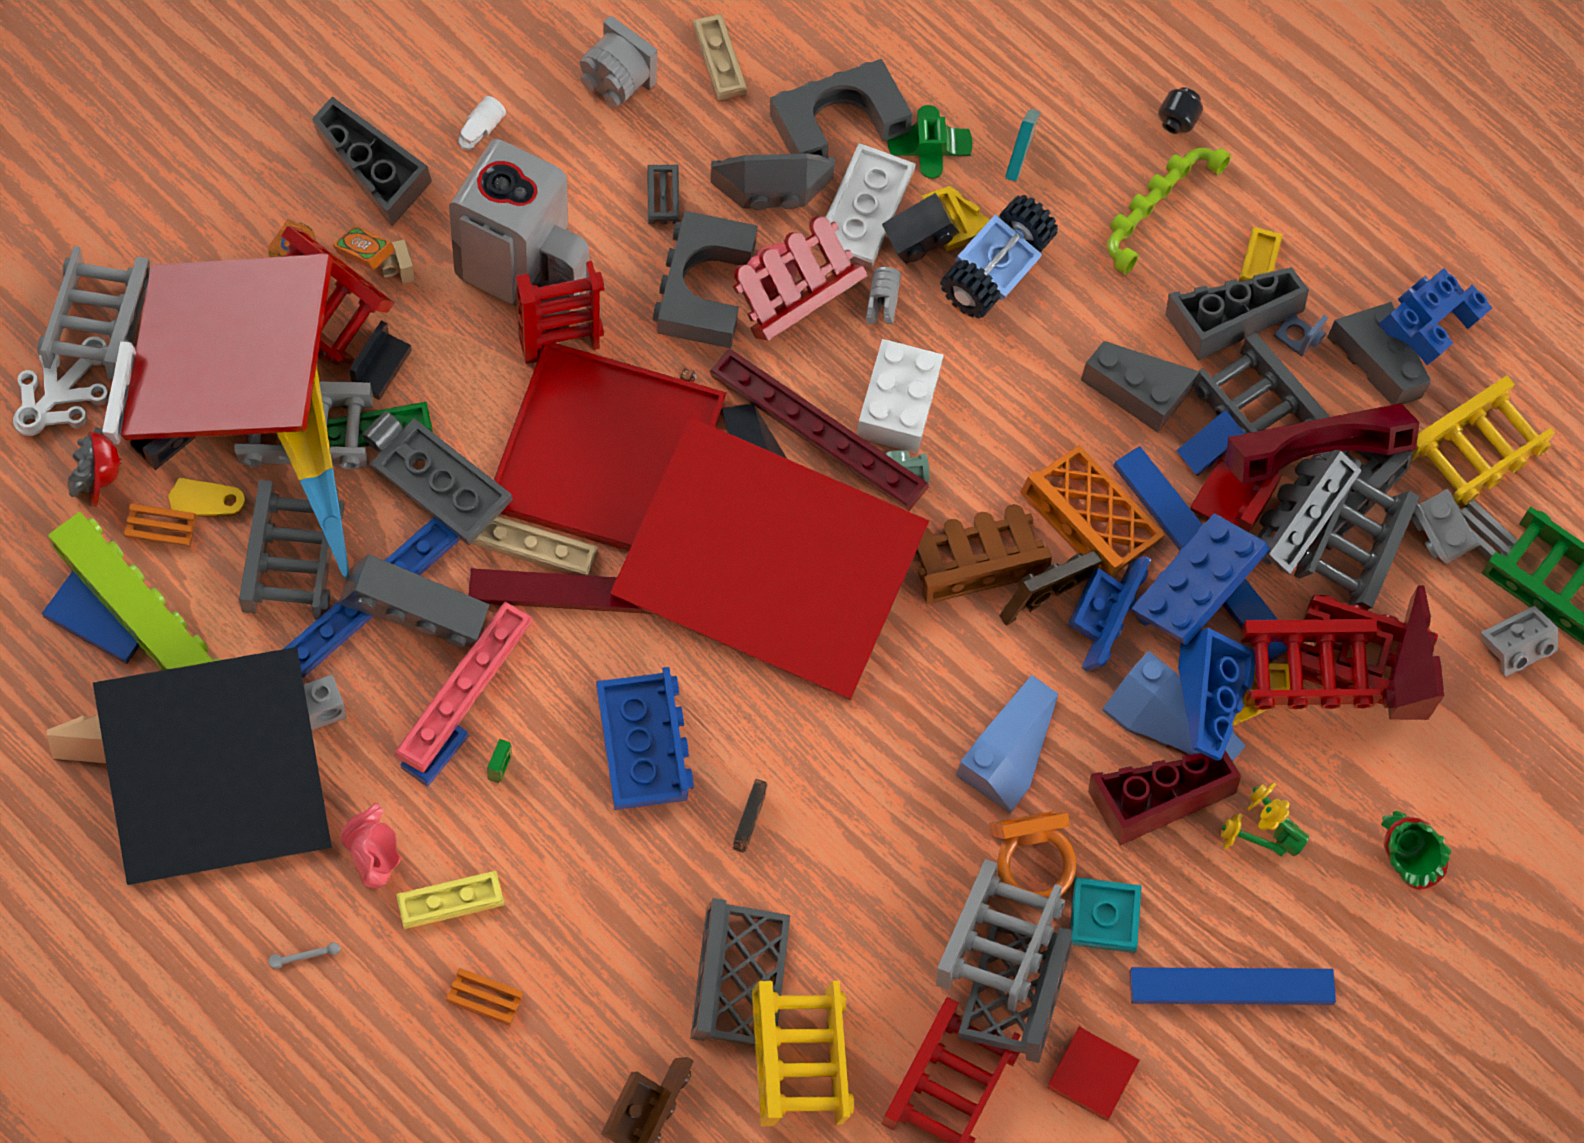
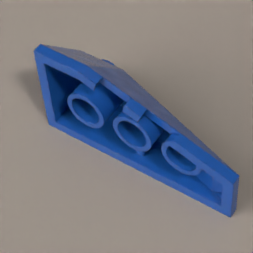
[1178,628,1255,761]

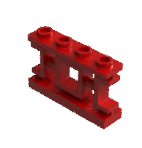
[1300,594,1438,705]

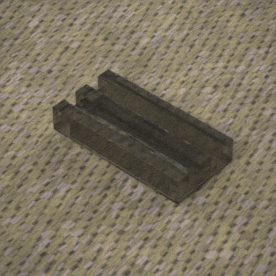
[733,779,768,853]

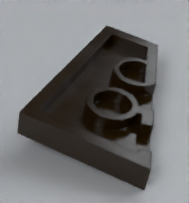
[999,550,1103,626]

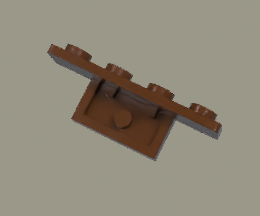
[601,1057,694,1143]

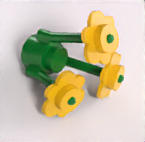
[1221,782,1309,857]

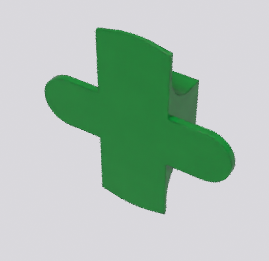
[888,105,972,179]

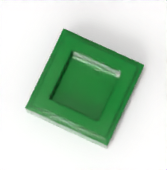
[487,738,512,783]

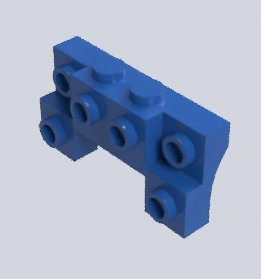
[1378,268,1493,365]

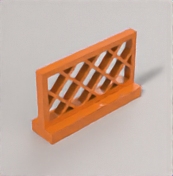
[1020,445,1165,578]

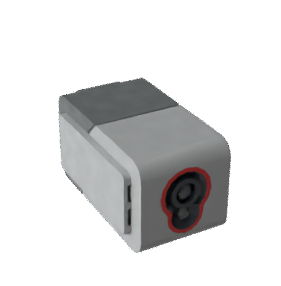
[449,139,589,307]

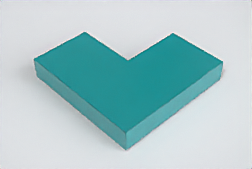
[1005,109,1041,182]

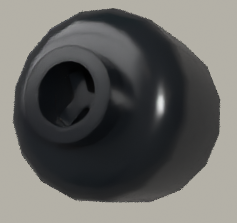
[1158,87,1203,134]

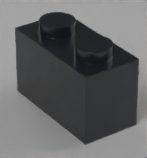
[882,193,960,264]

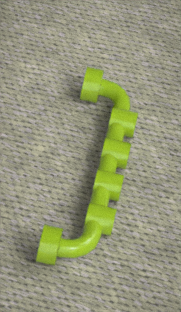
[1107,148,1232,275]

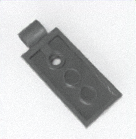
[362,411,513,545]

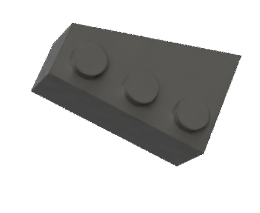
[1327,302,1431,405]
[1081,341,1199,433]

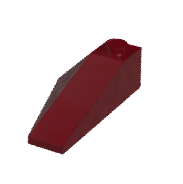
[1383,585,1444,720]

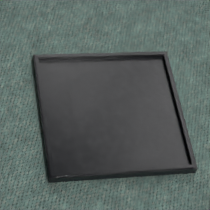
[93,647,332,885]

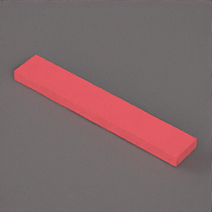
[395,602,533,773]

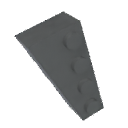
[312,97,432,227]
[1165,267,1309,360]
[338,554,490,648]

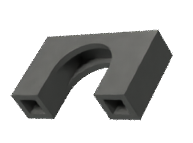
[770,59,912,157]
[653,211,758,348]

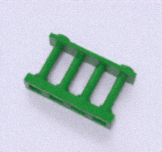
[1481,506,1584,645]

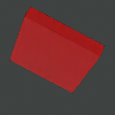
[1046,1027,1140,1122]

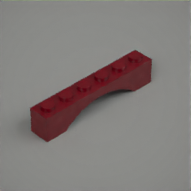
[1226,403,1420,484]

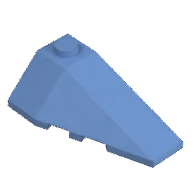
[1102,651,1246,761]
[956,675,1058,814]

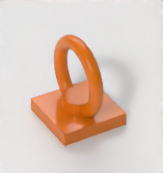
[989,811,1076,898]

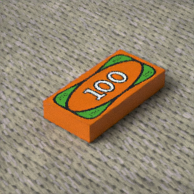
[333,225,395,270]

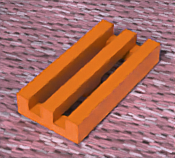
[124,503,196,547]
[446,968,524,1026]

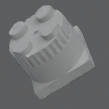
[579,16,657,107]

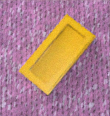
[1238,226,1283,282]

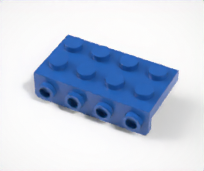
[1131,514,1270,646]
[596,667,694,810]

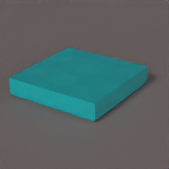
[1070,877,1142,953]

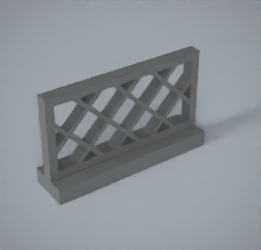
[690,898,790,1046]
[958,924,1072,1063]

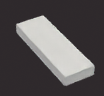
[102,341,136,444]

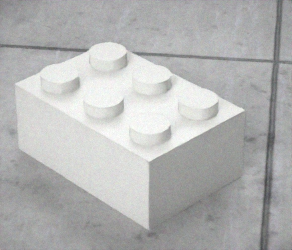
[857,339,944,454]

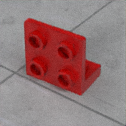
[1190,459,1282,533]

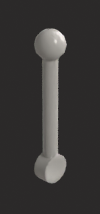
[269,942,340,969]

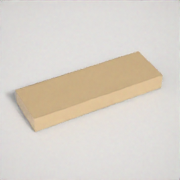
[693,14,747,101]

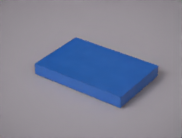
[42,571,140,664]

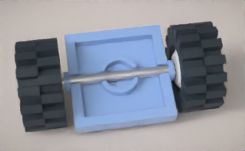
[940,195,1058,318]

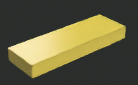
[396,871,504,929]

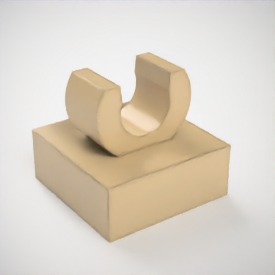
[381,240,415,284]

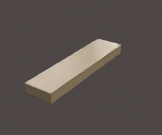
[471,516,598,575]

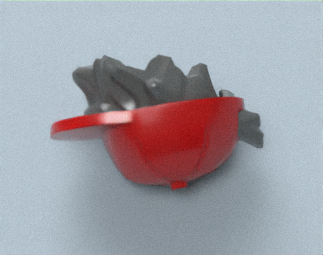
[68,427,122,507]

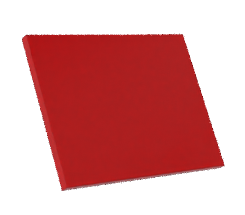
[610,417,929,700]

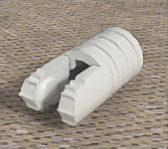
[457,96,506,151]

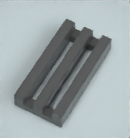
[647,165,679,224]

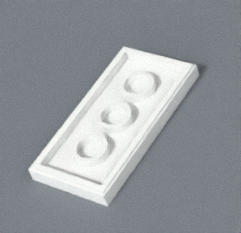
[814,143,916,268]

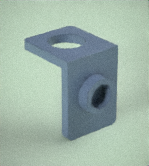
[1274,315,1328,357]

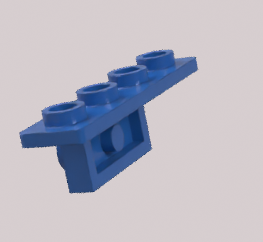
[1068,555,1151,672]

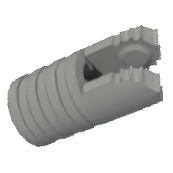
[866,267,901,324]

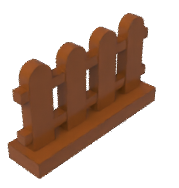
[916,504,1052,604]

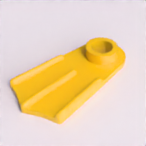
[168,478,245,516]

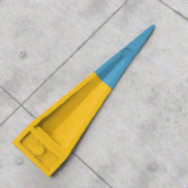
[277,365,350,580]

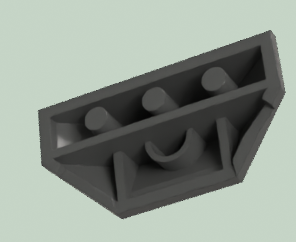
[710,153,835,210]

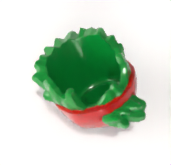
[1381,811,1452,890]

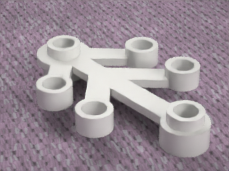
[13,337,109,436]

